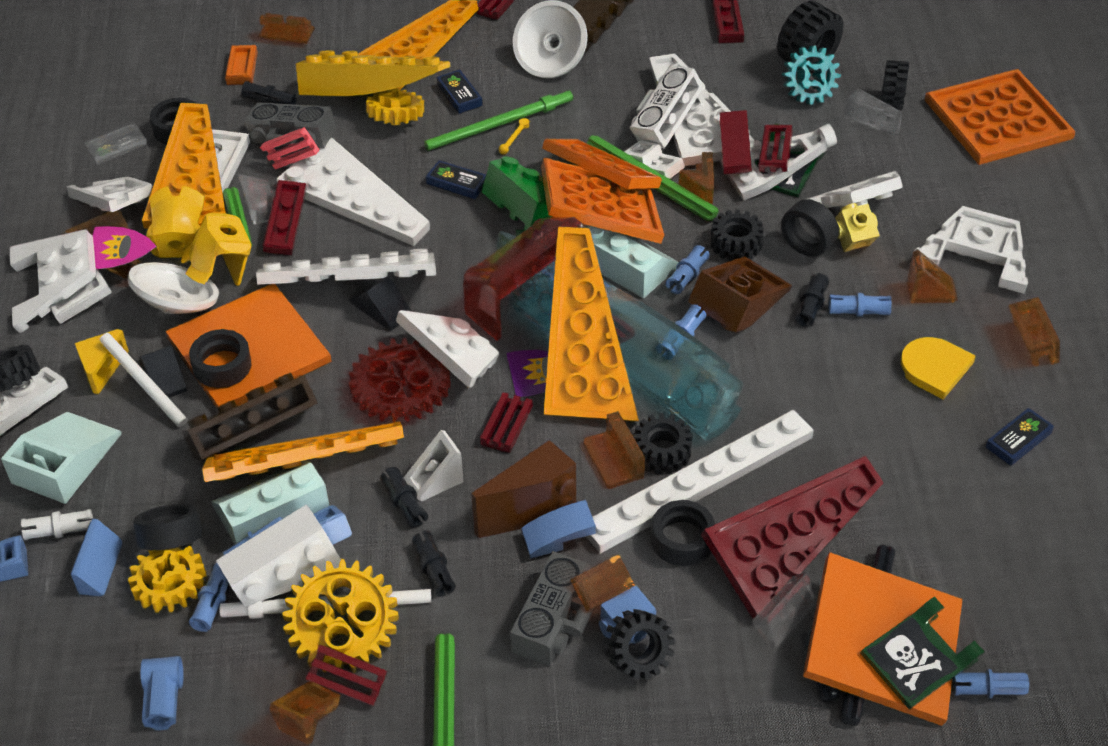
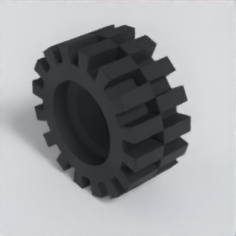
[880,60,909,110]
[710,209,764,261]
[0,344,41,392]
[633,413,693,475]
[603,609,675,679]

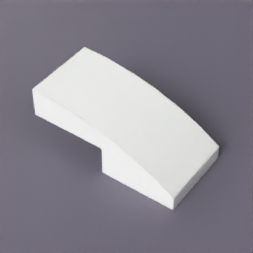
[624,140,685,179]

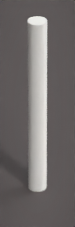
[99,333,188,427]

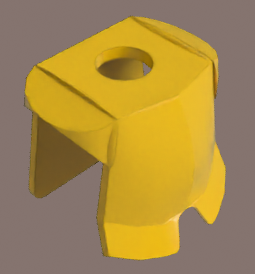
[146,186,205,258]
[181,213,251,286]

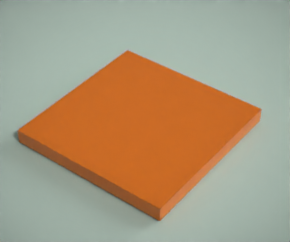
[924,69,1076,165]
[541,158,664,244]
[166,284,332,407]
[803,553,963,726]

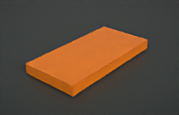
[542,138,662,189]

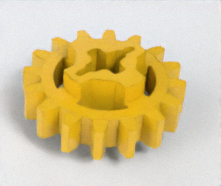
[366,88,424,126]
[128,546,207,613]

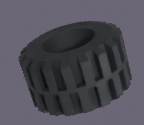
[777,0,844,74]

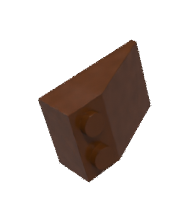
[688,256,792,332]
[471,440,576,538]

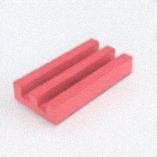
[260,127,320,170]

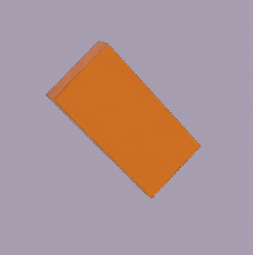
[225,45,258,85]

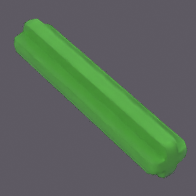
[223,187,252,246]

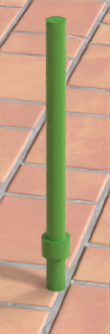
[424,90,573,151]

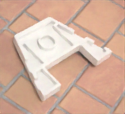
[911,206,1028,294]
[10,229,96,333]

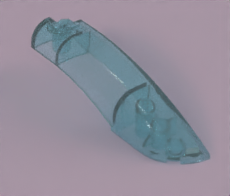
[496,231,744,440]

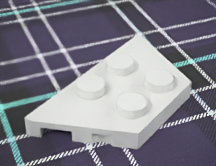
[807,171,903,208]
[66,177,152,212]
[396,310,499,388]

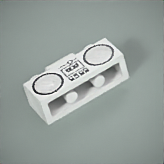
[629,65,704,148]

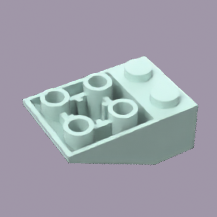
[1,412,121,504]

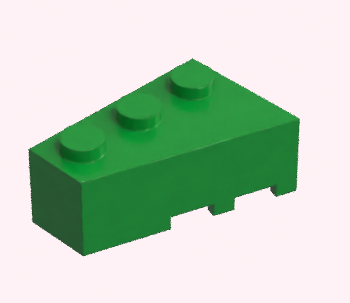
[482,156,564,234]

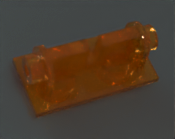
[259,13,315,43]

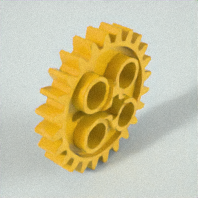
[282,559,399,673]

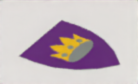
[506,350,548,397]

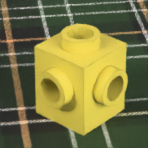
[835,203,880,252]

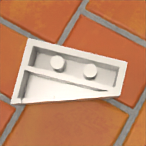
[216,504,341,607]

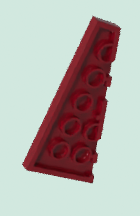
[701,456,884,623]

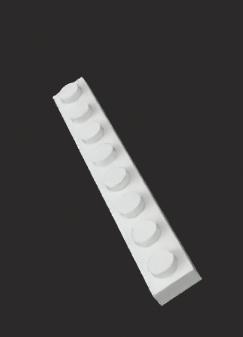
[586,410,814,554]

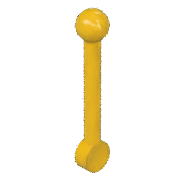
[498,118,530,155]

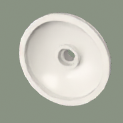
[513,0,588,79]
[128,262,219,314]

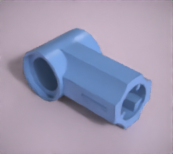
[140,656,183,730]

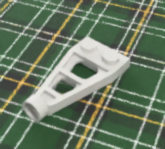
[720,124,837,201]

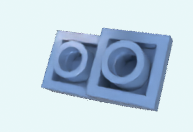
[521,500,596,558]

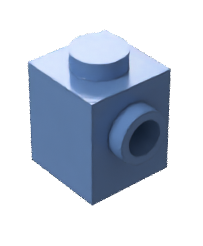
[599,585,656,644]

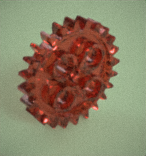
[349,338,451,423]

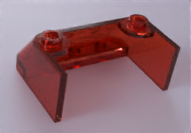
[463,217,585,341]

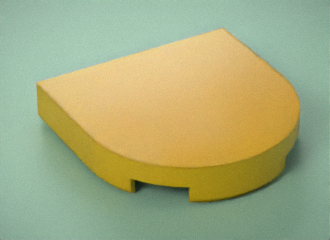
[900,337,976,400]

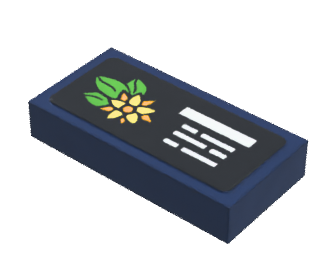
[436,69,483,113]
[426,160,486,199]
[985,408,1054,466]

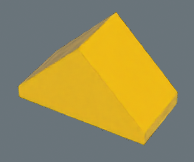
[75,329,129,395]

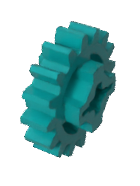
[782,46,841,104]

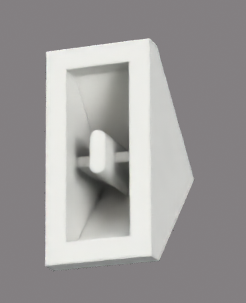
[404,430,464,501]

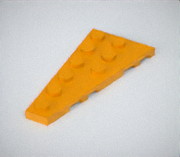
[358,0,478,90]
[142,103,229,233]
[544,227,639,422]
[202,421,404,482]

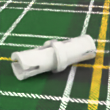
[21,509,93,540]

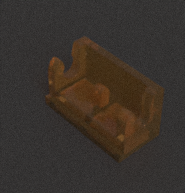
[1008,297,1060,367]

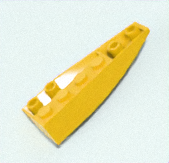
[296,50,450,96]

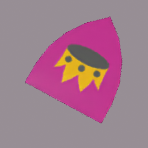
[93,226,157,269]

